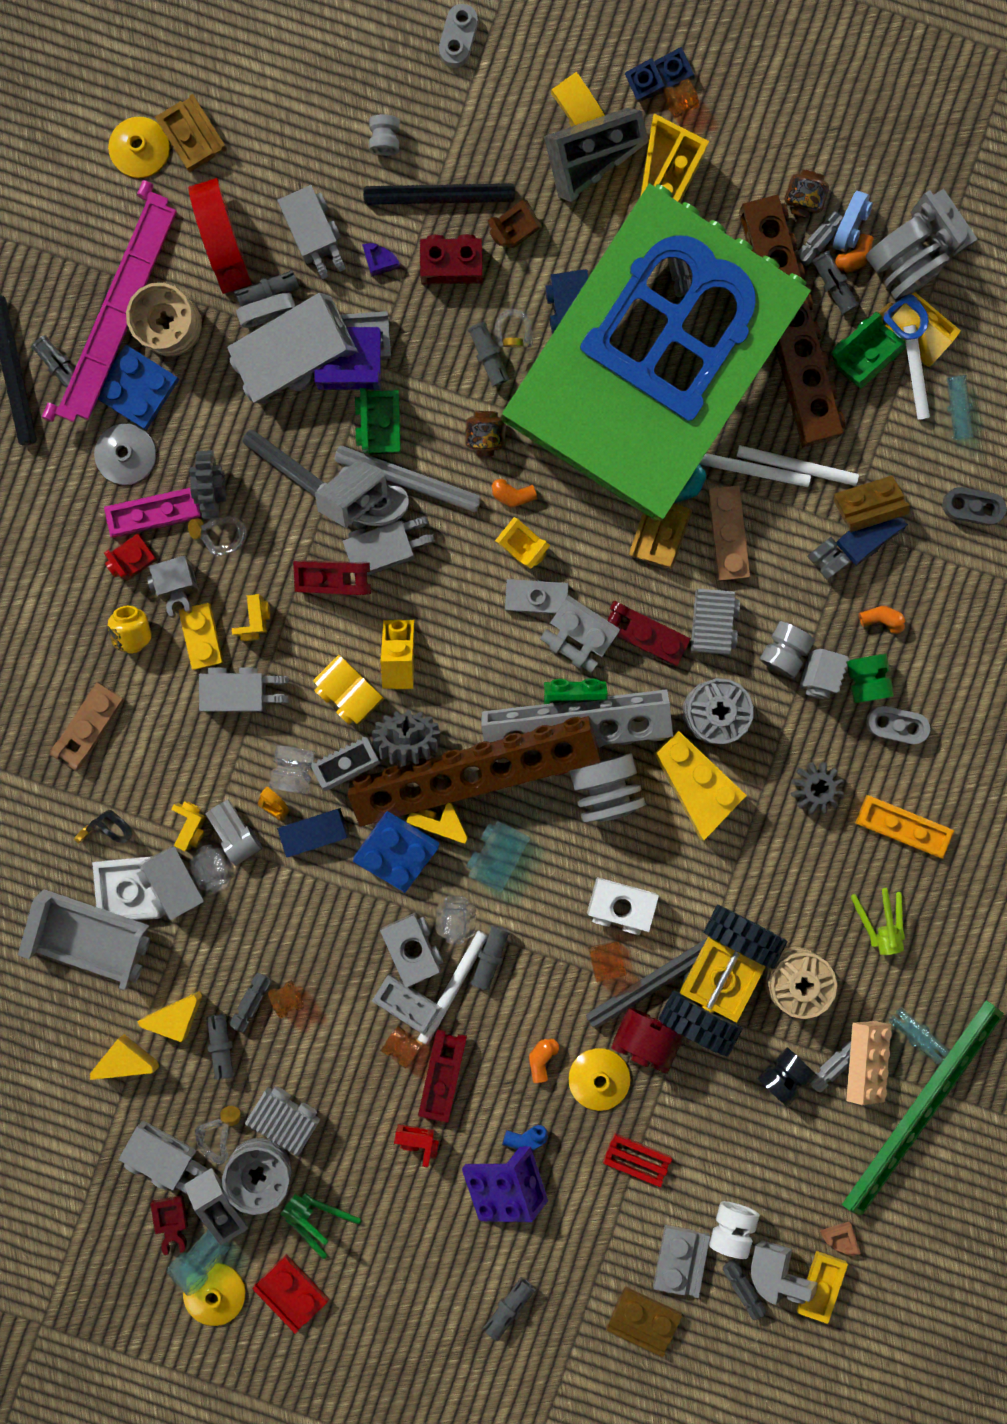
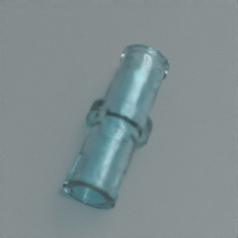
[946,375,974,440]
[889,1007,950,1064]

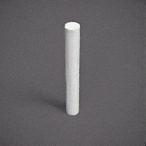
[903,325,930,419]

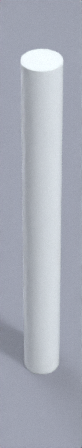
[736,445,859,486]
[699,453,811,487]
[418,930,488,1045]

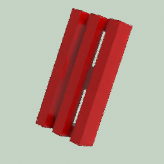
[603,1133,672,1187]

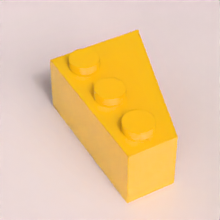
[640,113,709,203]
[654,731,747,841]

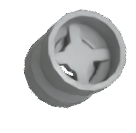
[369,114,400,156]

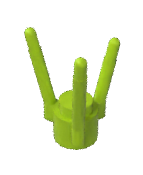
[851,888,905,955]

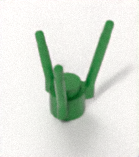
[281,1193,361,1259]

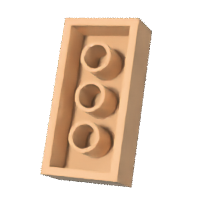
[846,1021,892,1105]

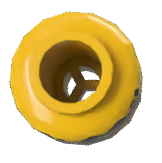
[107,606,151,653]

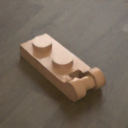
[50,682,125,771]

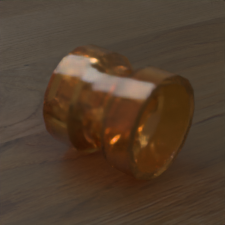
[380,1025,423,1069]

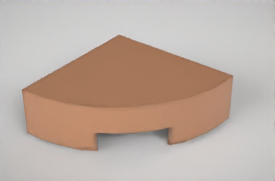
[820,1222,860,1256]

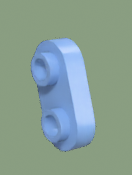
[833,190,873,252]

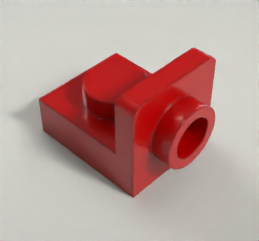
[104,533,158,581]
[394,1124,439,1167]

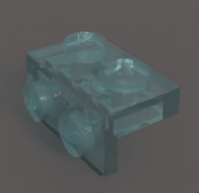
[466,820,530,893]

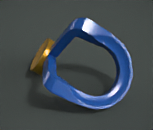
[878,294,929,340]

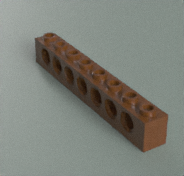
[739,194,845,448]
[347,716,601,827]

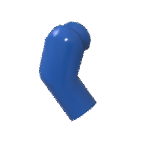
[502,1125,548,1152]

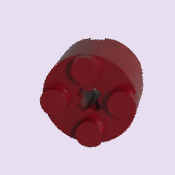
[610,1007,683,1074]

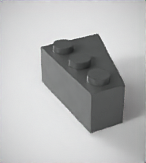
[544,108,648,202]

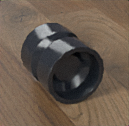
[757,1047,817,1107]

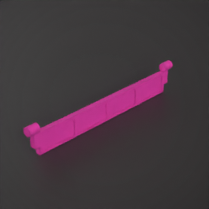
[42,180,177,423]

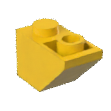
[380,619,414,689]

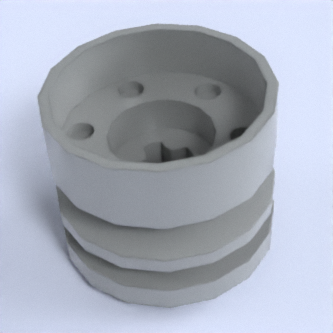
[865,216,950,300]
[682,678,754,744]
[569,753,646,822]
[222,1137,292,1215]

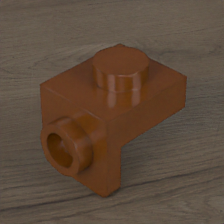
[487,200,542,248]

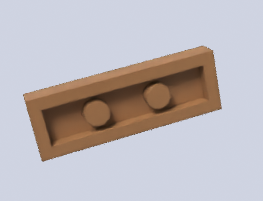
[708,485,750,582]

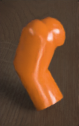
[835,234,874,273]
[492,479,538,507]
[858,605,906,634]
[529,1038,559,1083]

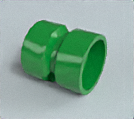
[847,654,894,703]

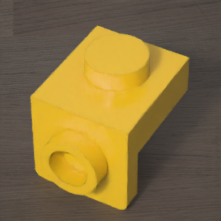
[495,517,550,569]
[232,594,270,641]
[171,801,206,851]

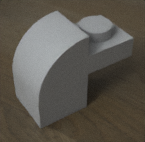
[751,1240,818,1305]

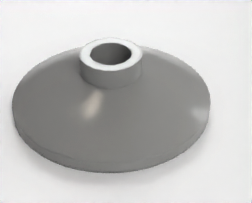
[94,424,156,485]
[356,481,409,526]

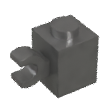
[147,555,199,618]

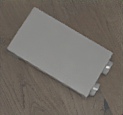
[227,293,358,404]
[18,889,150,991]

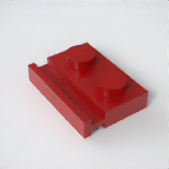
[252,1254,329,1334]

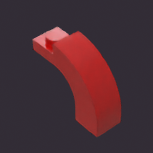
[188,178,252,294]

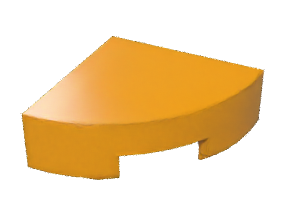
[258,786,289,821]

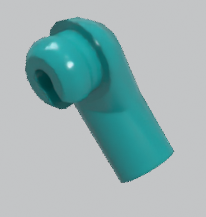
[674,465,706,504]

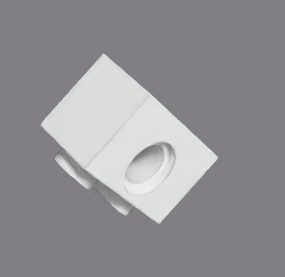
[587,877,659,935]

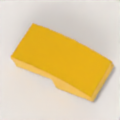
[551,72,605,127]

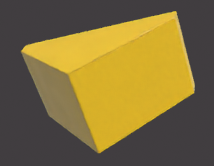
[137,991,202,1042]
[90,1034,159,1080]

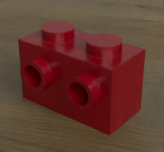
[420,234,483,284]

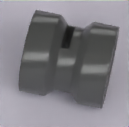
[807,537,851,580]

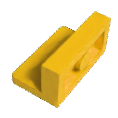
[885,292,961,367]

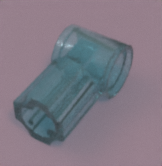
[166,1230,230,1296]

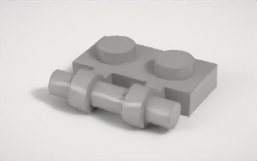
[540,595,620,673]

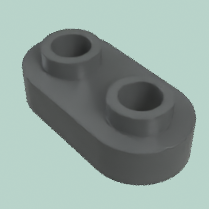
[942,487,1007,526]

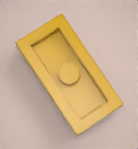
[178,603,224,670]
[796,1251,848,1324]

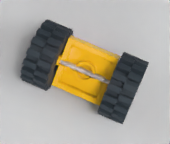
[658,904,788,1057]

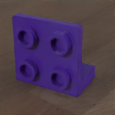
[315,327,381,390]
[462,1146,548,1222]

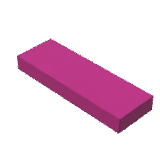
[104,488,202,538]

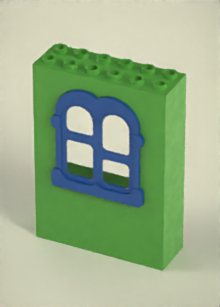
[501,183,811,522]

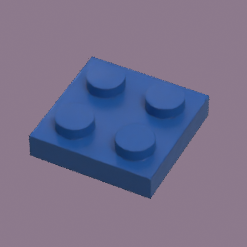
[97,344,180,431]
[353,811,439,893]

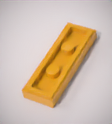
[855,795,955,859]

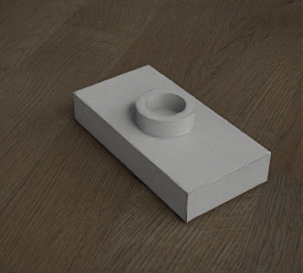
[505,579,568,614]
[372,974,442,1035]

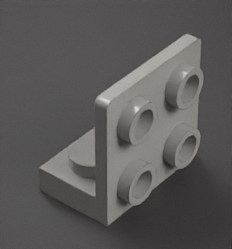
[910,188,977,259]

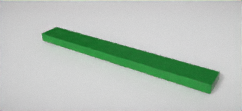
[842,1000,1004,1216]

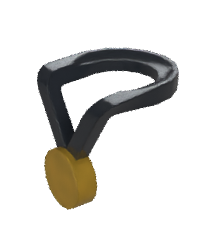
[74,810,132,844]

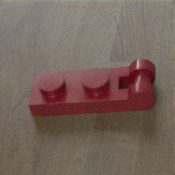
[293,560,371,595]
[607,601,691,667]
[418,1029,467,1123]

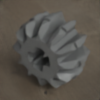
[791,762,844,814]

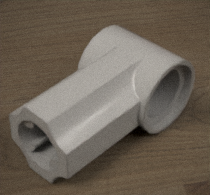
[205,799,262,866]

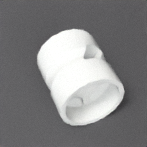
[709,1201,760,1259]

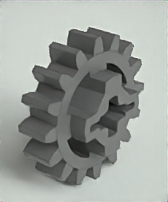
[189,450,226,519]
[372,710,441,766]

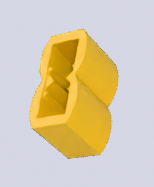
[313,654,385,725]

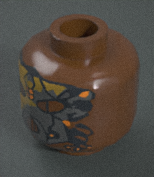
[784,169,829,219]
[465,411,506,456]

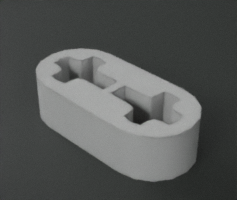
[236,293,295,328]

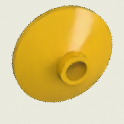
[108,117,170,178]
[568,1048,630,1111]
[183,1262,246,1326]

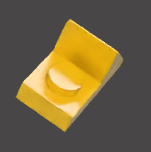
[407,802,468,844]

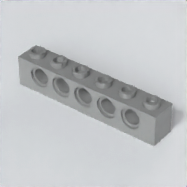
[481,689,673,760]

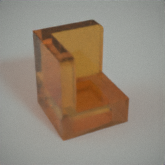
[588,941,627,982]

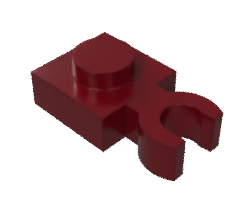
[150,1195,188,1255]

